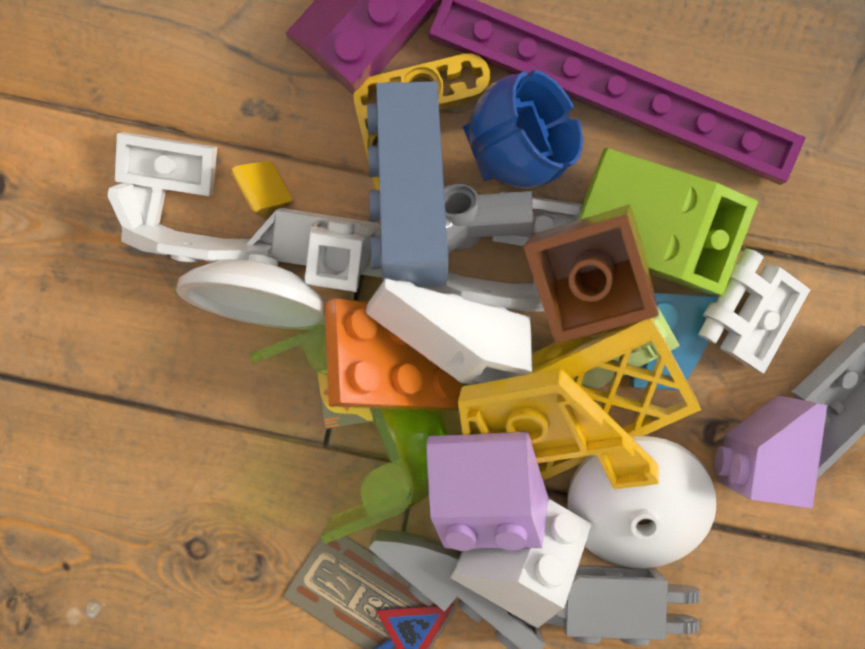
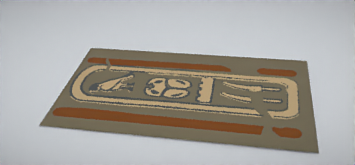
[283,525,457,649]

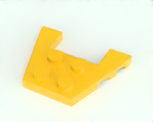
[458,368,659,490]

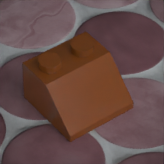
[523,204,659,344]

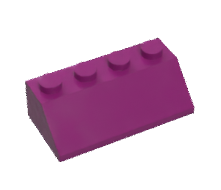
[286,0,442,95]

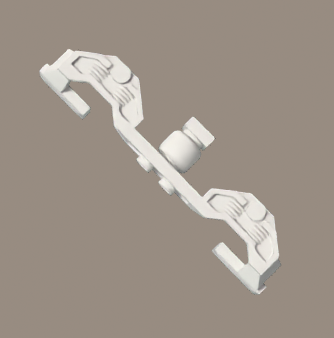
[108,132,583,312]

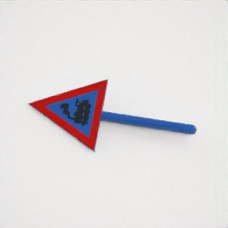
[373,604,455,649]

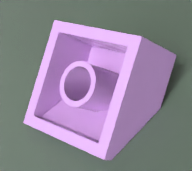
[714,395,827,509]
[426,432,549,551]

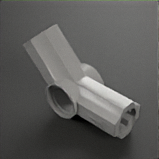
[444,184,534,254]

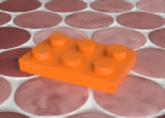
[324,298,463,412]

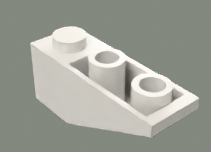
[366,279,532,385]

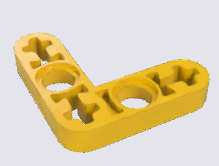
[354,53,490,190]

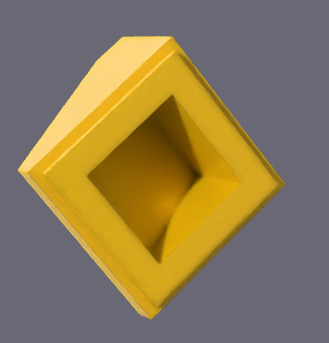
[231,161,293,218]

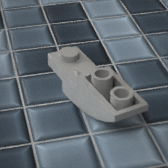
[369,529,546,649]

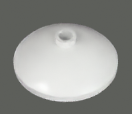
[176,255,326,330]
[567,436,717,568]

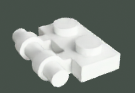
[698,248,811,374]

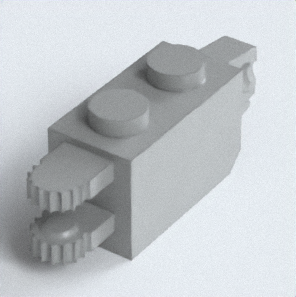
[545,565,700,646]

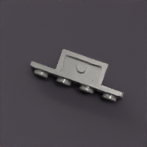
[792,325,865,479]

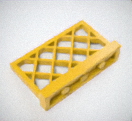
[468,318,701,481]

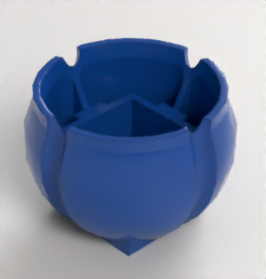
[462,69,583,188]

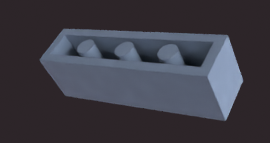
[367,81,449,287]

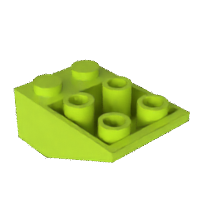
[577,148,758,296]

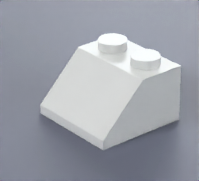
[451,499,592,628]

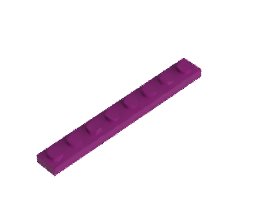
[429,0,806,185]

